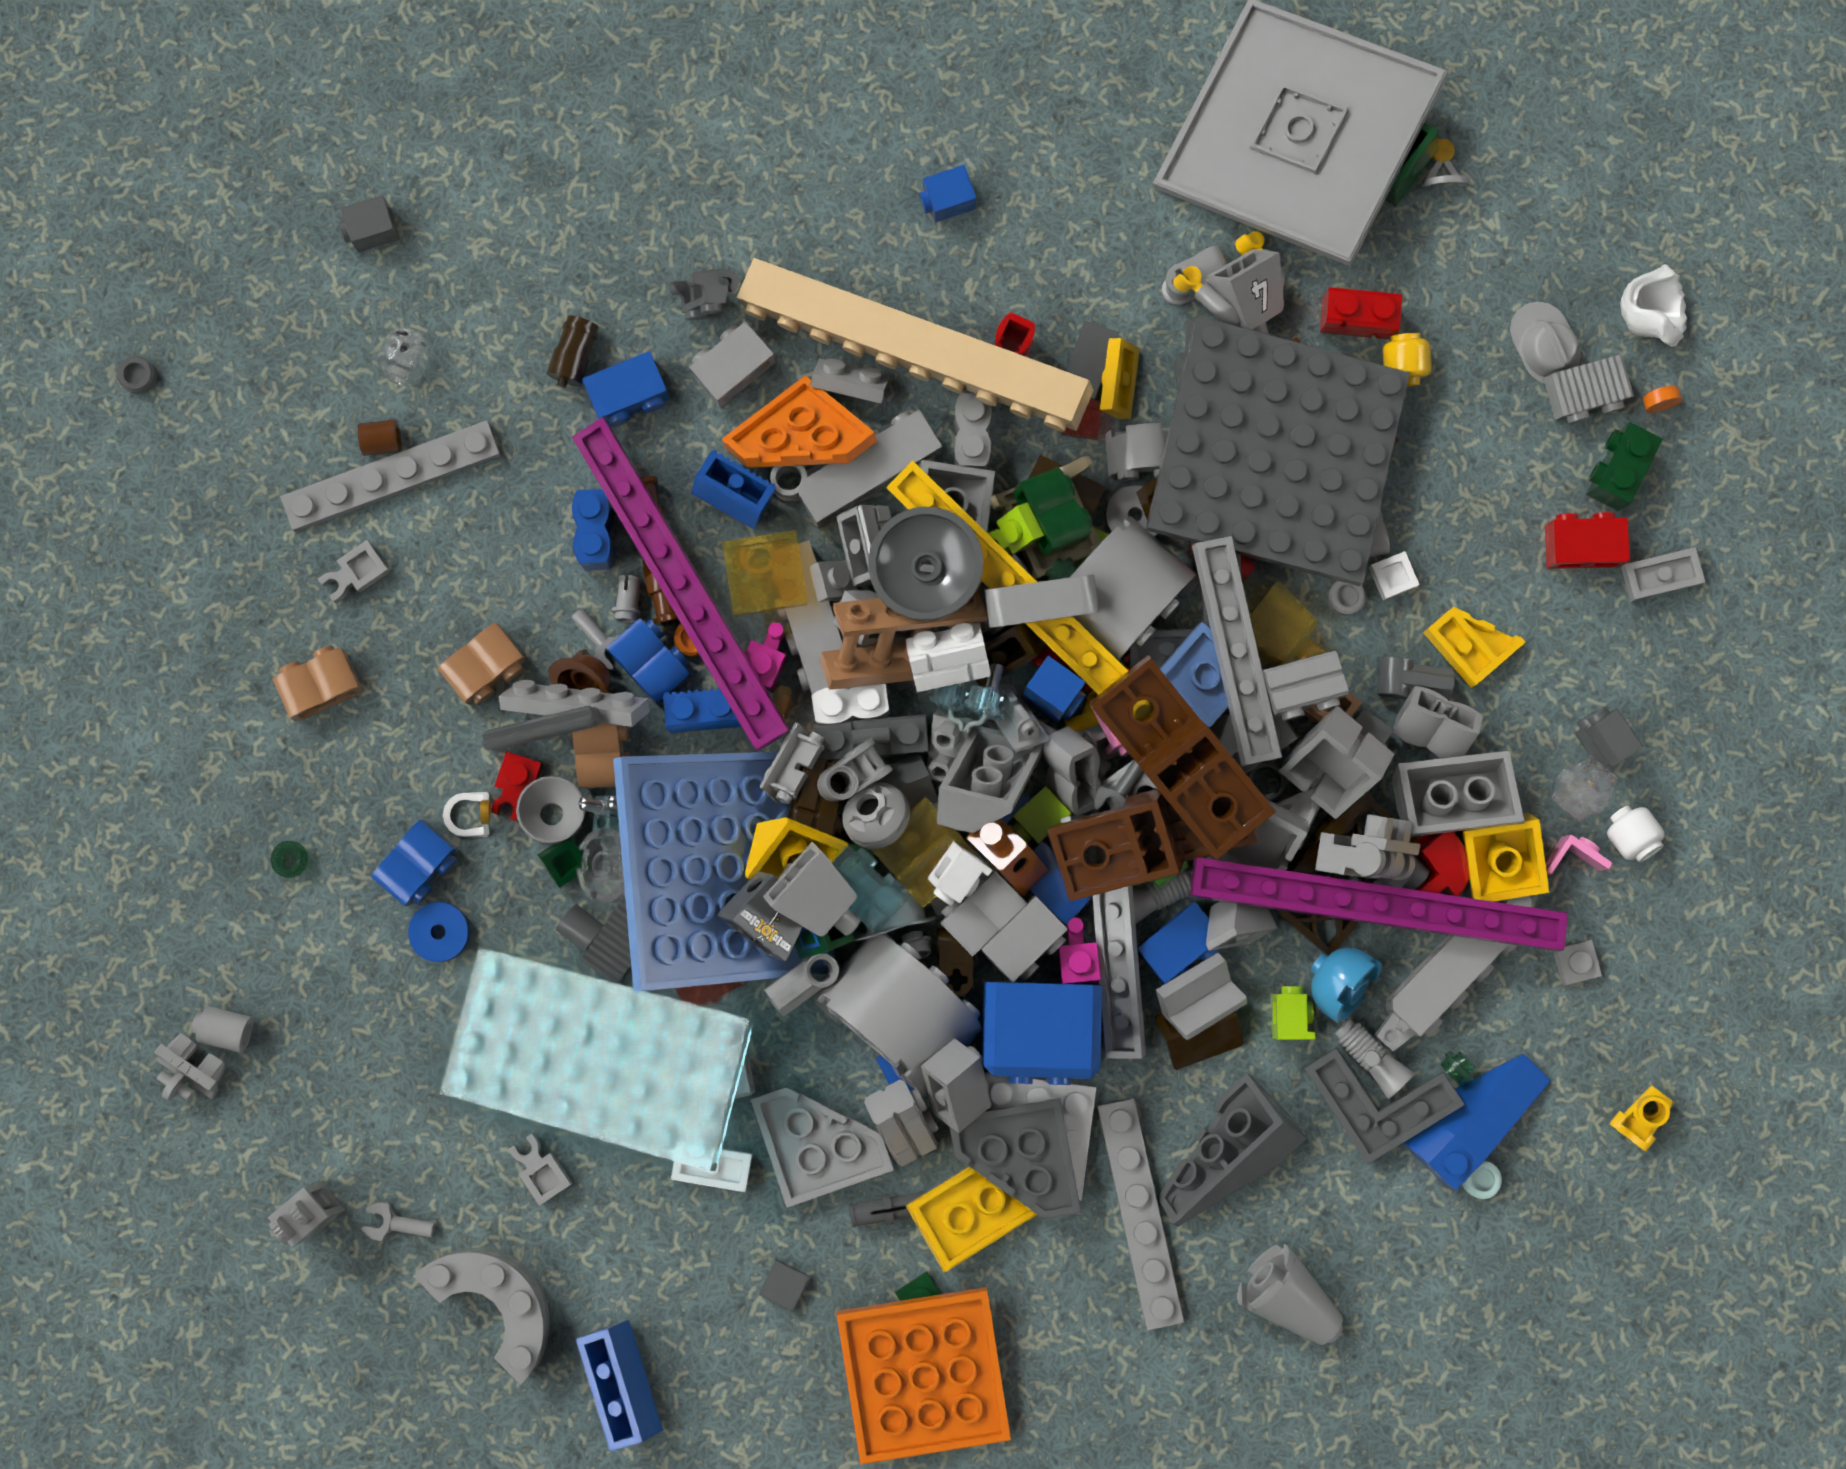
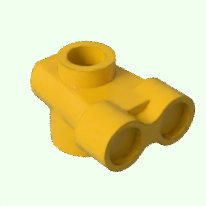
[1609,1085,1674,1152]

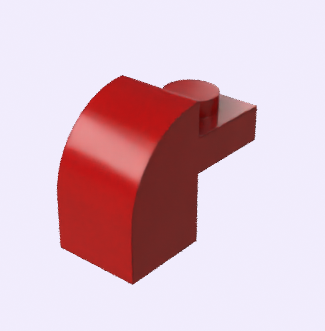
[1414,832,1469,896]

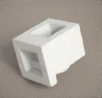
[927,841,992,906]

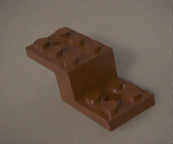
[1088,655,1276,860]
[1047,789,1259,901]

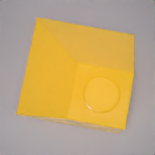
[1463,813,1549,902]

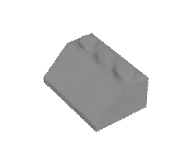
[918,460,995,575]
[937,726,1044,833]
[1392,751,1524,837]

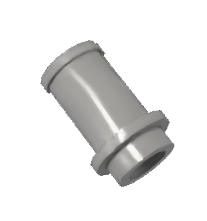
[612,575,642,623]

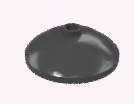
[868,507,983,621]

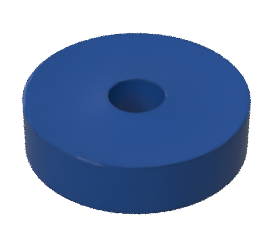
[408,902,470,962]

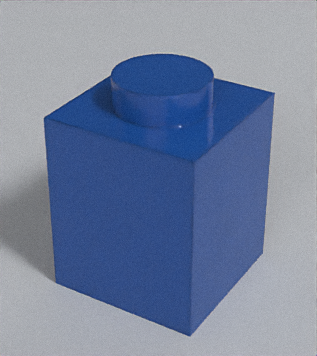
[919,165,976,223]

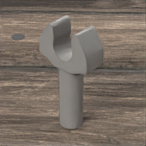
[571,608,619,671]
[361,1201,435,1241]

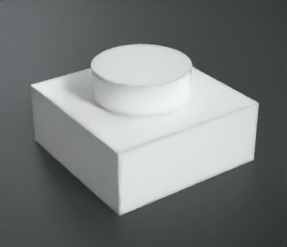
[1369,551,1420,601]

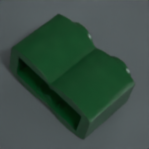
[1013,467,1092,557]

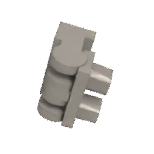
[1315,815,1420,880]

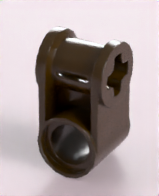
[937,928,975,999]

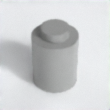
[192,1006,254,1053]

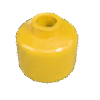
[1382,333,1432,387]

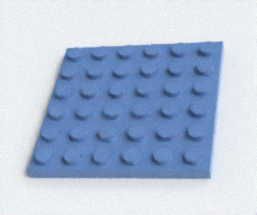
[613,752,835,992]

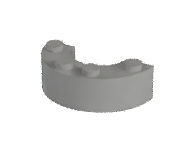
[413,1248,550,1385]

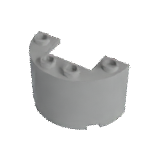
[1071,516,1199,666]
[811,933,983,1097]

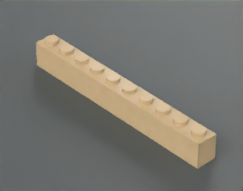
[736,258,1094,432]

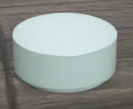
[1463,1161,1502,1199]

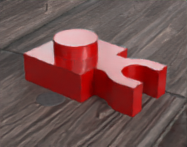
[491,751,543,822]

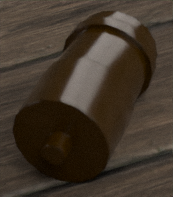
[546,315,599,388]

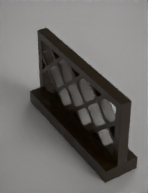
[1273,791,1418,956]

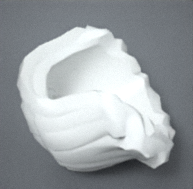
[1620,264,1687,347]

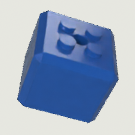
[982,982,1102,1085]

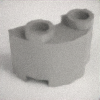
[1105,423,1169,482]

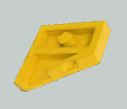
[1423,607,1526,688]

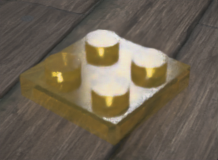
[722,530,808,617]

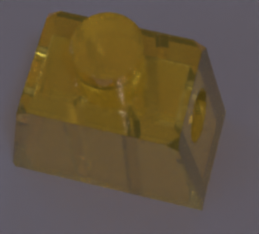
[1250,580,1326,666]

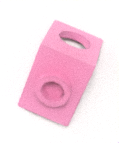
[1545,835,1613,875]

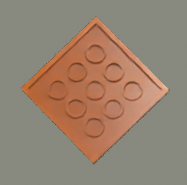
[836,1287,1011,1465]

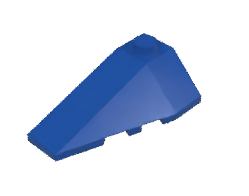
[1402,1054,1551,1191]

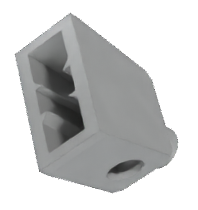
[763,842,860,937]

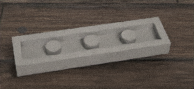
[499,680,650,727]

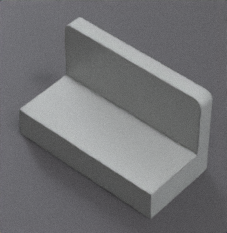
[1156,952,1247,1040]

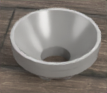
[516,776,585,845]
[843,782,910,849]

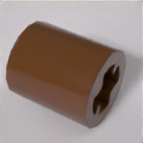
[358,419,402,456]

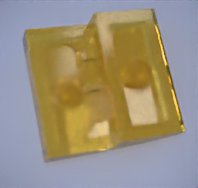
[871,797,979,908]

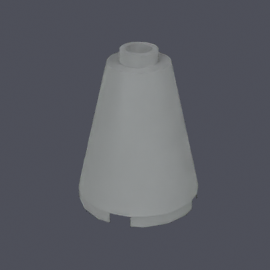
[1237,1244,1343,1345]

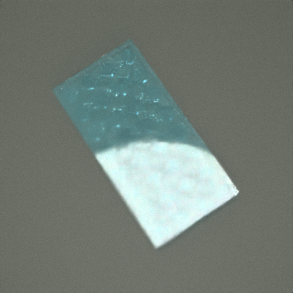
[440,947,755,1171]

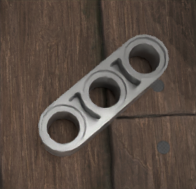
[984,574,1099,628]

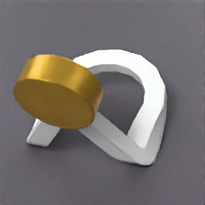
[443,792,491,838]

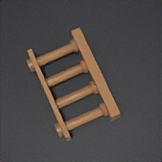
[819,589,988,690]

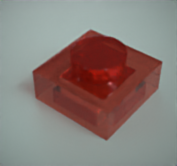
[1061,400,1101,440]

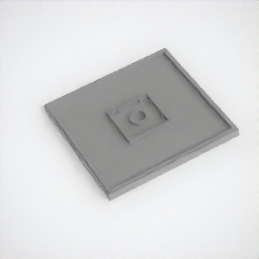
[1153,0,1448,267]

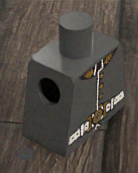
[717,863,803,961]

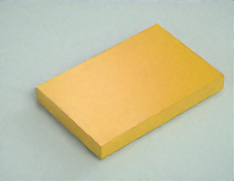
[905,1166,1037,1272]

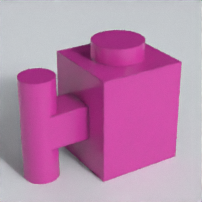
[745,622,788,693]
[1057,918,1101,985]

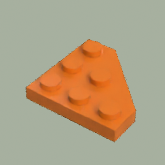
[722,375,877,468]

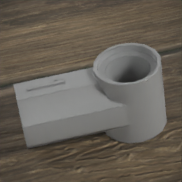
[763,953,839,1017]

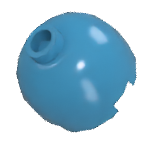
[1311,947,1382,1023]

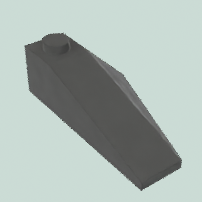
[1157,1073,1307,1227]

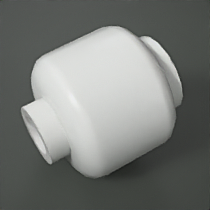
[1607,805,1665,863]

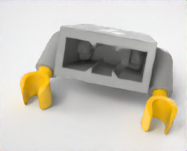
[1173,231,1286,335]

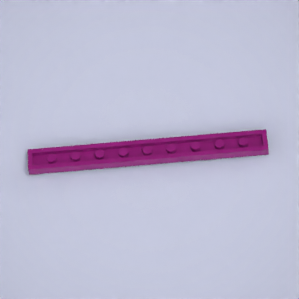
[572,417,791,751]
[1189,857,1568,952]

